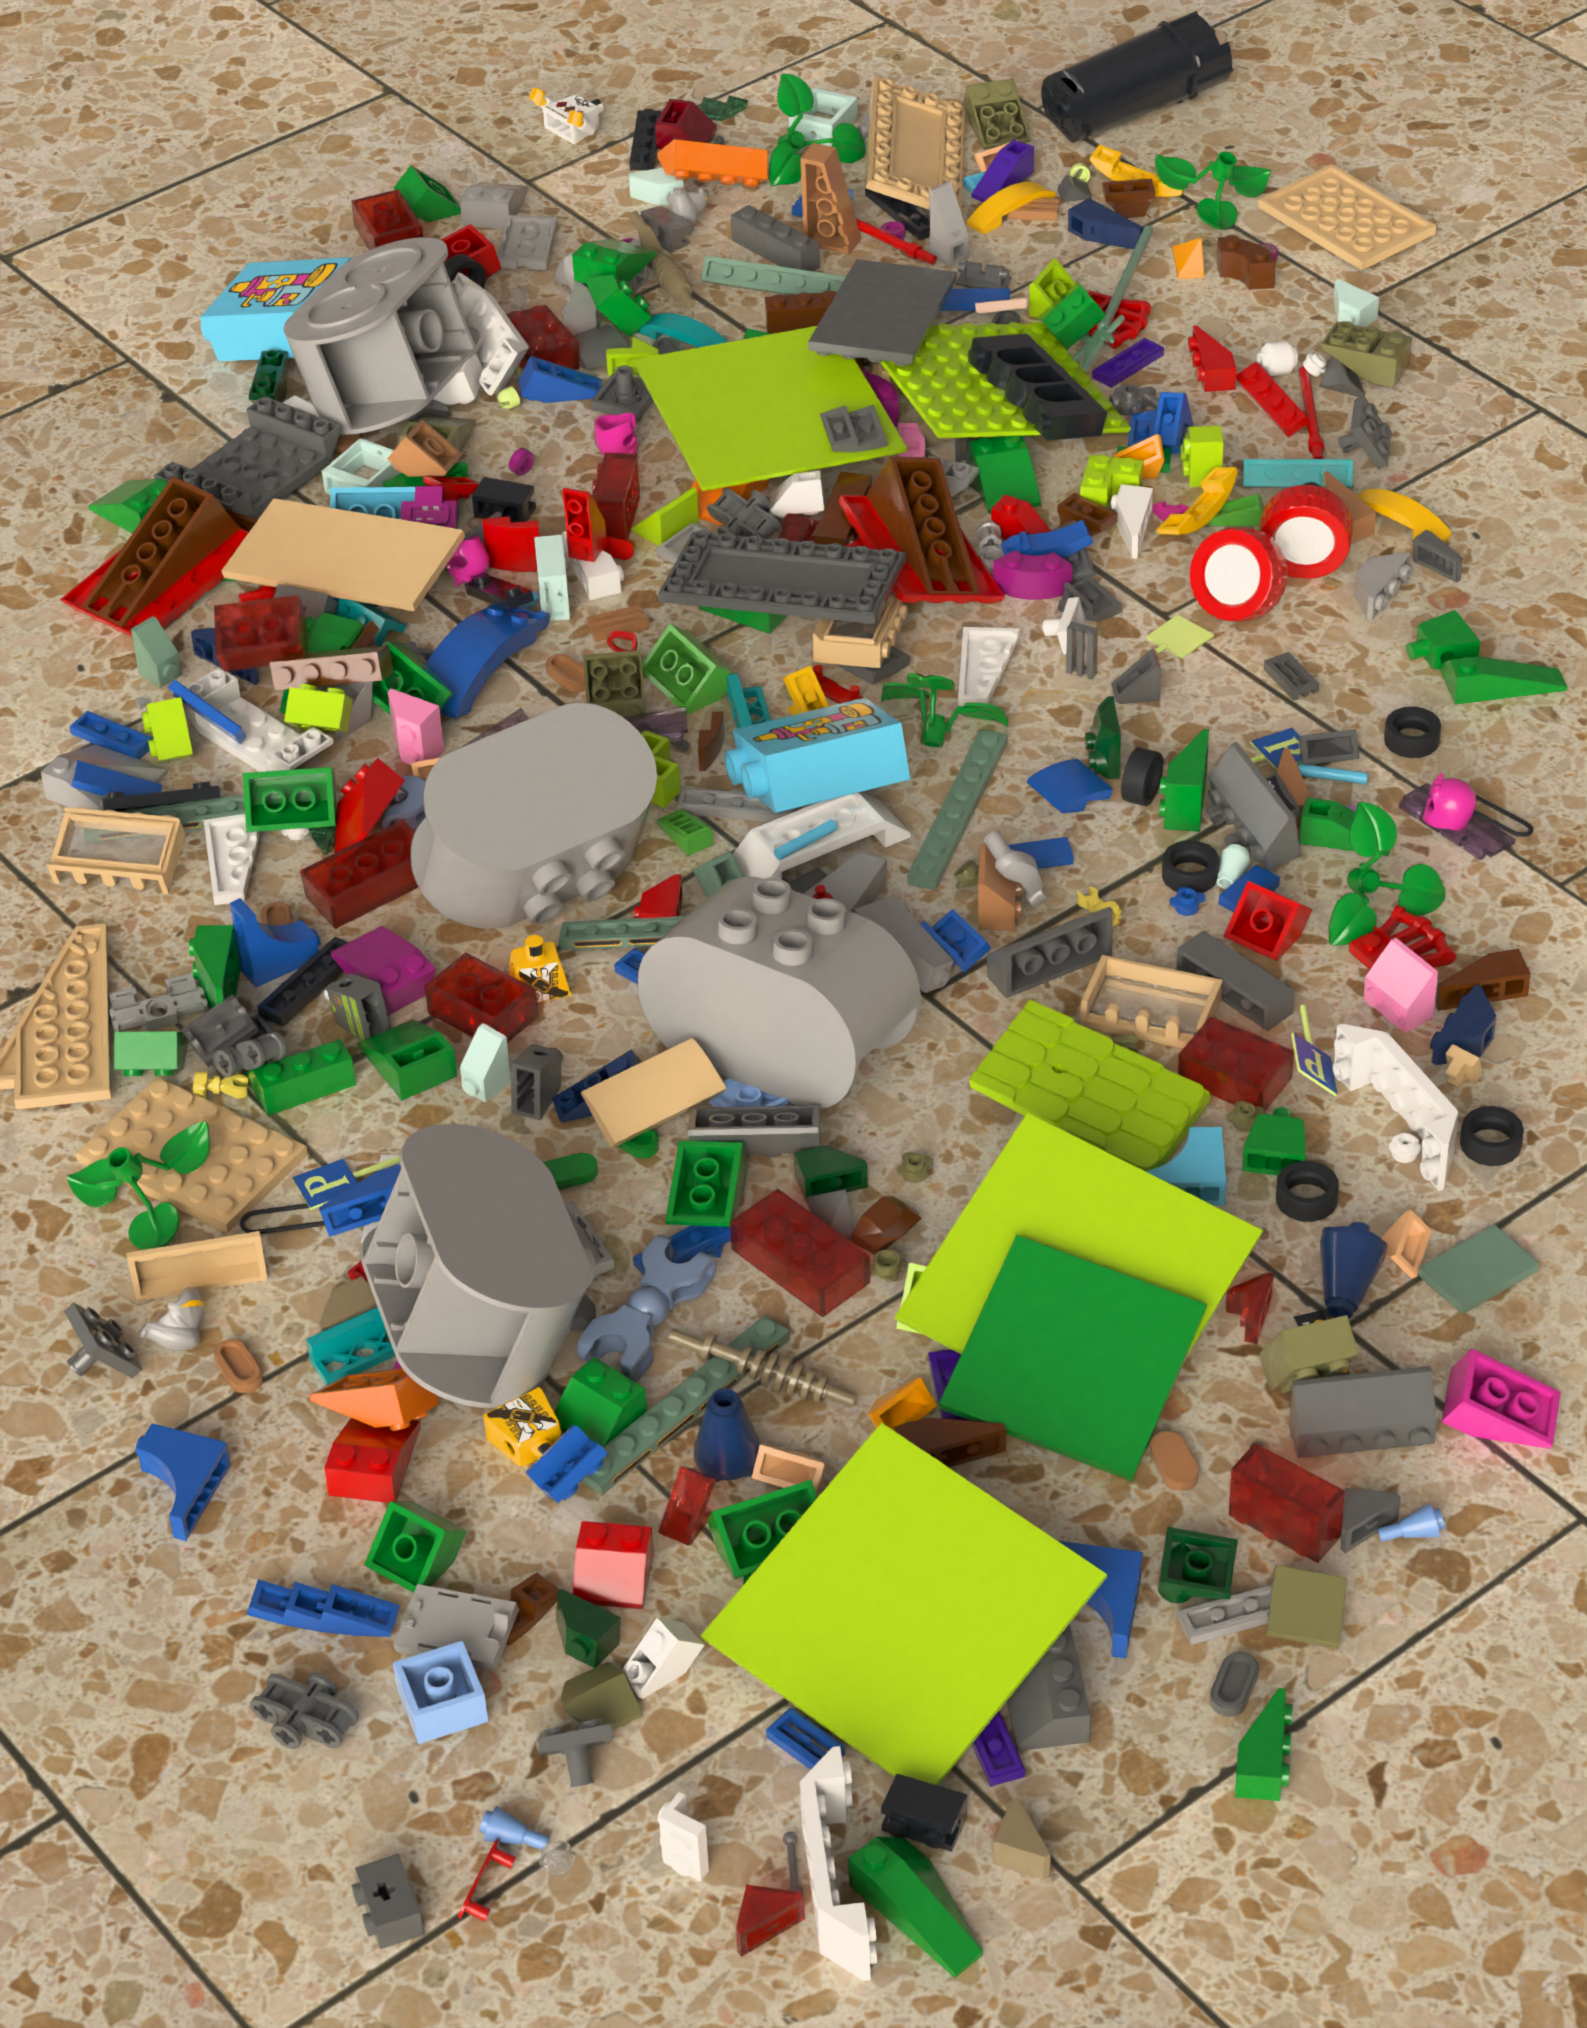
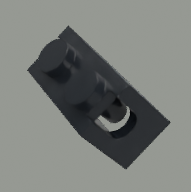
[472,477,536,523]
[881,1774,967,1852]

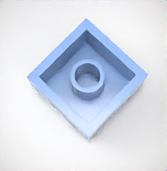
[393,1641,488,1744]

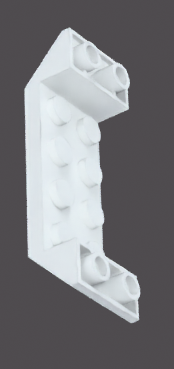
[451,272,529,396]
[183,667,334,772]
[732,792,911,880]
[1332,1024,1458,1191]
[800,1746,877,1981]

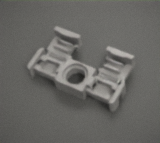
[108,973,209,1033]

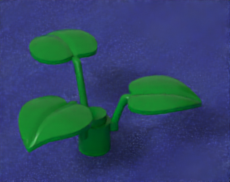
[769,74,866,186]
[1155,151,1271,230]
[881,673,1008,747]
[1329,802,1446,946]
[67,1120,210,1250]

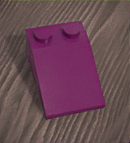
[331,926,436,1015]

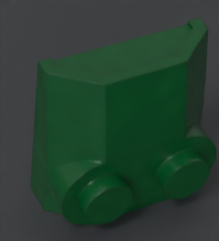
[1084,696,1121,779]
[1158,1527,1238,1603]

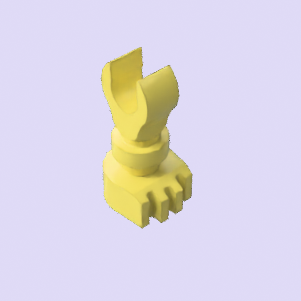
[1077,887,1122,926]
[193,1071,248,1099]

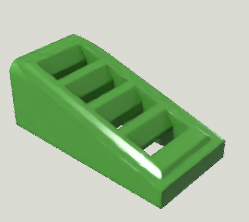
[1208,494,1264,526]
[657,809,713,856]

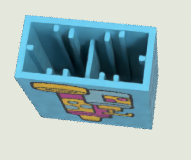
[200,257,351,361]
[725,698,910,813]

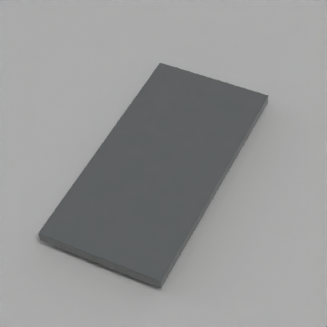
[808,259,957,366]
[658,530,906,624]

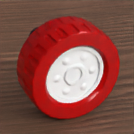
[1259,482,1353,579]
[1189,527,1288,622]

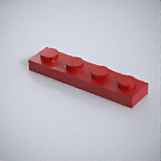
[1236,361,1310,438]

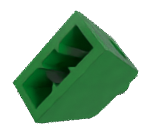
[1406,610,1480,670]
[1242,1107,1306,1176]

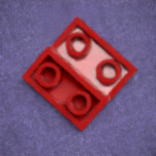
[482,516,540,572]

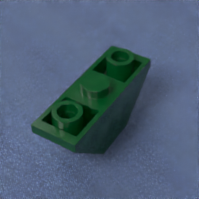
[248,350,288,404]

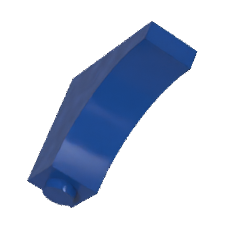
[230,898,321,988]
[136,1423,231,1541]
[1058,1541,1143,1658]

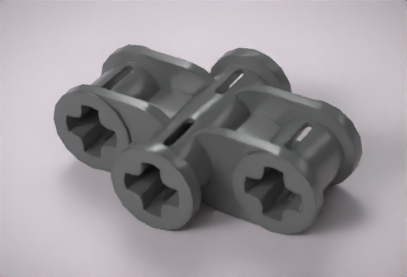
[707,487,782,539]
[213,1032,287,1077]
[250,1673,359,1749]

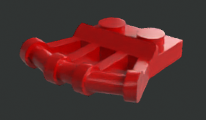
[1088,290,1151,349]
[1349,905,1456,970]

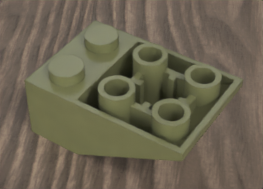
[963,78,1031,150]
[1321,321,1412,388]
[399,414,476,452]
[583,650,646,722]

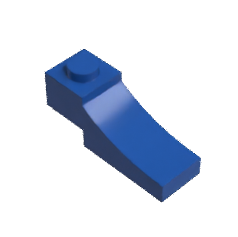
[1000,520,1093,559]

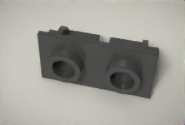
[956,260,1012,288]

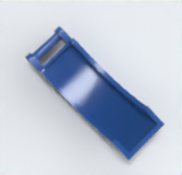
[426,605,550,719]

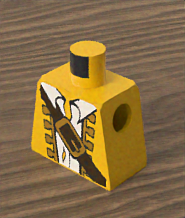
[507,935,571,1007]
[483,1387,561,1467]

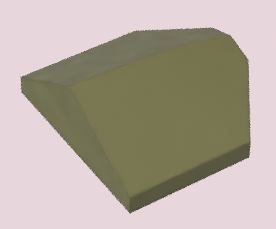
[560,1662,642,1730]

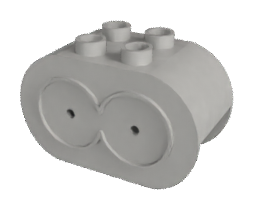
[283,238,482,435]
[410,703,657,929]
[638,877,921,1109]
[360,1124,595,1408]

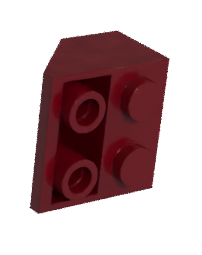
[655,99,717,150]

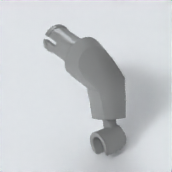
[983,830,1047,908]

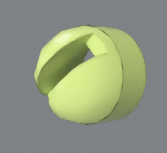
[1070,163,1090,182]
[498,386,520,409]

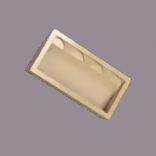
[581,1038,727,1149]
[126,1231,268,1301]

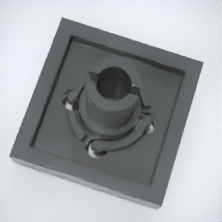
[591,365,654,420]
[1338,395,1392,469]
[64,1302,141,1378]
[535,1719,614,1787]

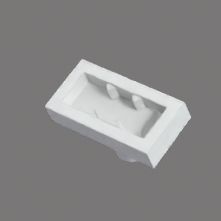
[1043,597,1086,655]

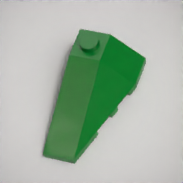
[280,612,364,715]
[1439,656,1567,705]
[848,1836,983,1978]

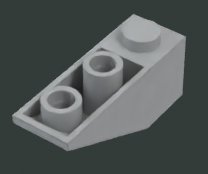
[929,181,969,267]

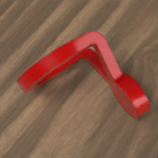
[607,631,643,657]

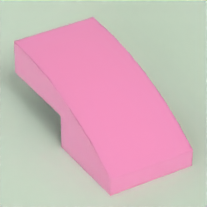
[898,423,925,458]

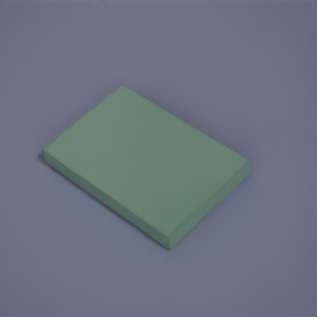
[1418,1224,1539,1315]

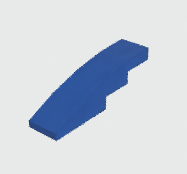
[246,1579,400,1637]

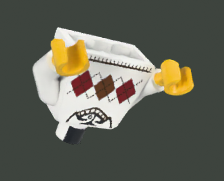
[529,87,603,144]

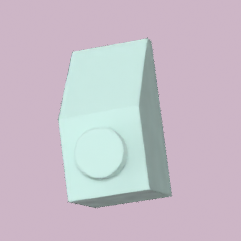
[628,168,684,206]
[1333,279,1379,327]
[460,1023,511,1103]

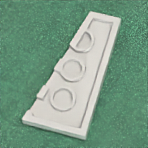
[958,627,1020,706]
[203,814,261,905]

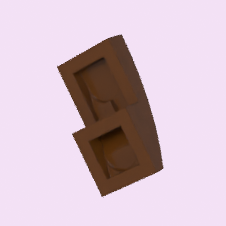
[698,711,725,771]
[506,1572,560,1646]

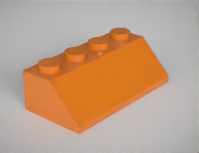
[658,139,767,188]

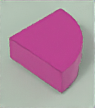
[1152,502,1189,522]

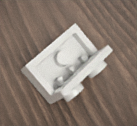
[658,1792,709,1881]

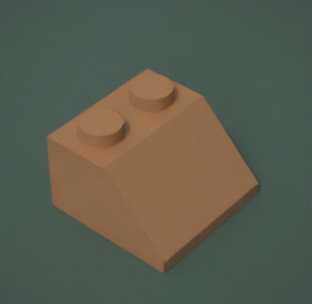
[387,419,463,477]
[978,844,1022,930]

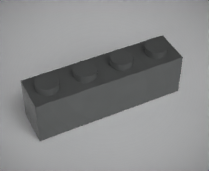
[731,205,820,271]
[1177,930,1295,1031]

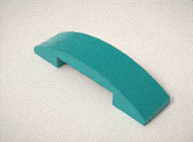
[636,313,728,348]

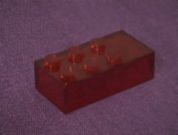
[300,820,419,929]
[730,1189,871,1317]

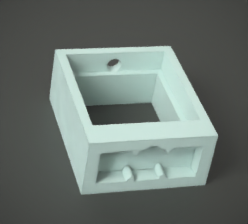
[788,88,858,146]
[322,438,401,495]
[534,535,570,621]

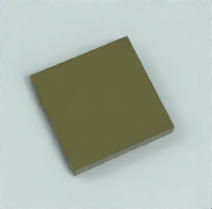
[1266,1565,1347,1649]

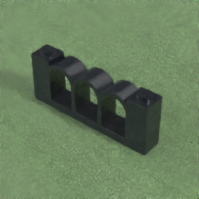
[968,333,1107,441]

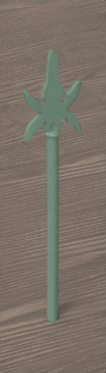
[1072,225,1153,371]

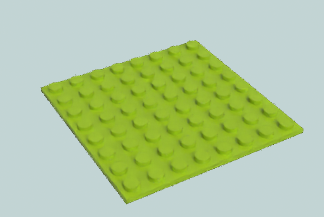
[880,322,1131,438]
[634,326,907,491]
[894,1112,1263,1362]
[701,1422,1107,1786]

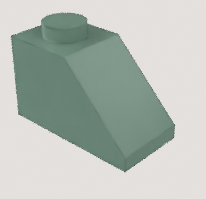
[131,616,182,688]
[692,851,743,898]

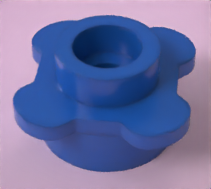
[1169,887,1205,916]

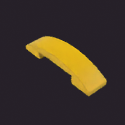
[1090,144,1184,197]
[967,181,1056,235]
[1156,467,1238,535]
[1356,489,1452,542]

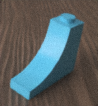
[1146,1127,1226,1205]

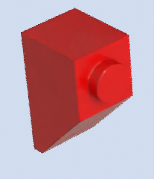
[991,495,1051,540]
[634,874,683,918]

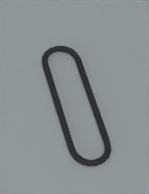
[1473,795,1533,837]
[240,1203,325,1234]

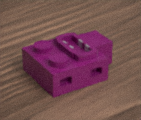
[401,486,459,529]

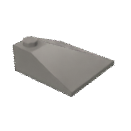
[41,745,168,810]

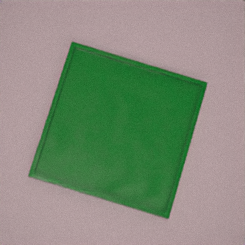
[939,1235,1207,1482]

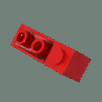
[1188,325,1236,392]
[563,487,607,562]

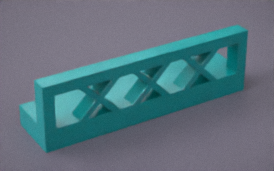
[1242,459,1353,488]
[332,597,406,646]
[726,673,771,729]
[306,1307,396,1385]

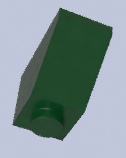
[794,1146,868,1202]
[556,1589,621,1668]

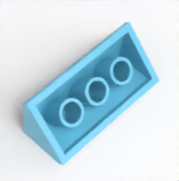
[330,487,415,519]

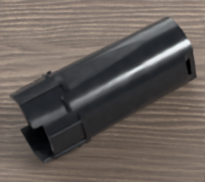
[1041,11,1234,143]

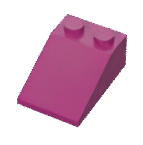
[1441,1348,1561,1449]

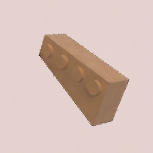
[801,143,861,255]

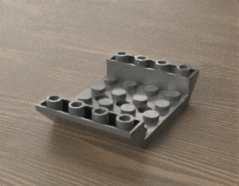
[154,396,342,519]

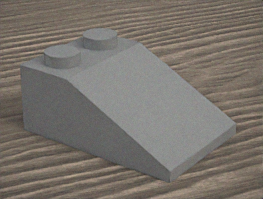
[460,182,528,229]

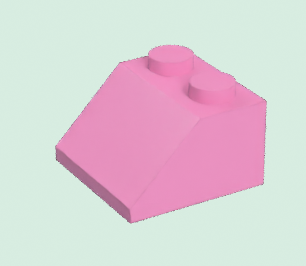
[388,689,444,765]
[1364,938,1438,1033]

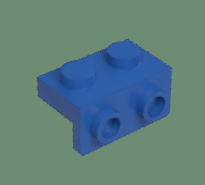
[920,909,991,973]
[526,1425,608,1503]

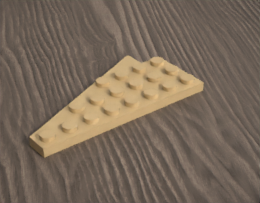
[0,923,111,1110]

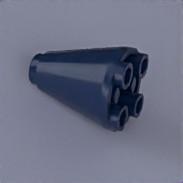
[1320,1222,1388,1319]
[694,1388,762,1482]

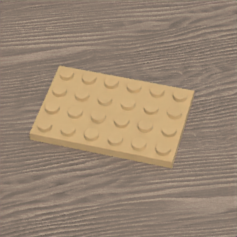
[1258,164,1436,270]
[76,1077,308,1234]

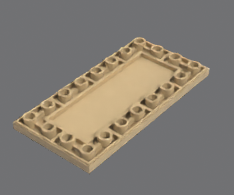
[865,77,965,213]
[222,498,465,611]

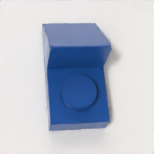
[1153,392,1193,448]

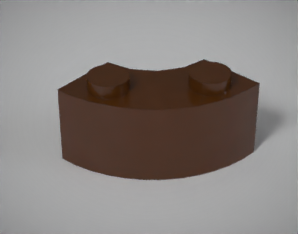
[1216,235,1276,290]

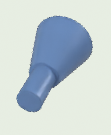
[1377,1503,1445,1542]
[479,1805,550,1851]

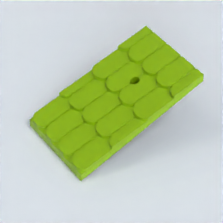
[968,999,1211,1171]

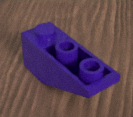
[971,139,1034,203]

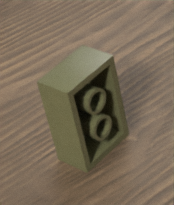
[1259,1315,1359,1395]

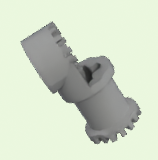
[976,520,1004,572]

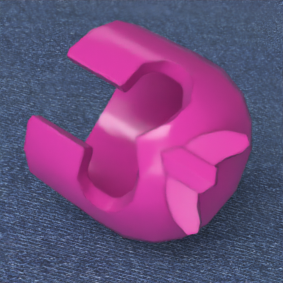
[594,412,638,460]
[446,535,490,587]
[1423,773,1476,831]

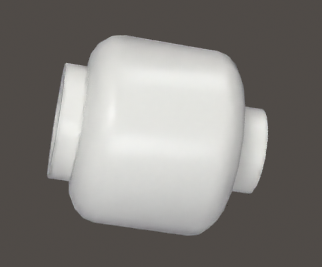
[1256,341,1298,377]

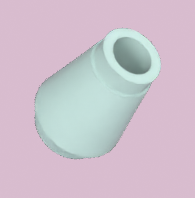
[1217,844,1250,889]

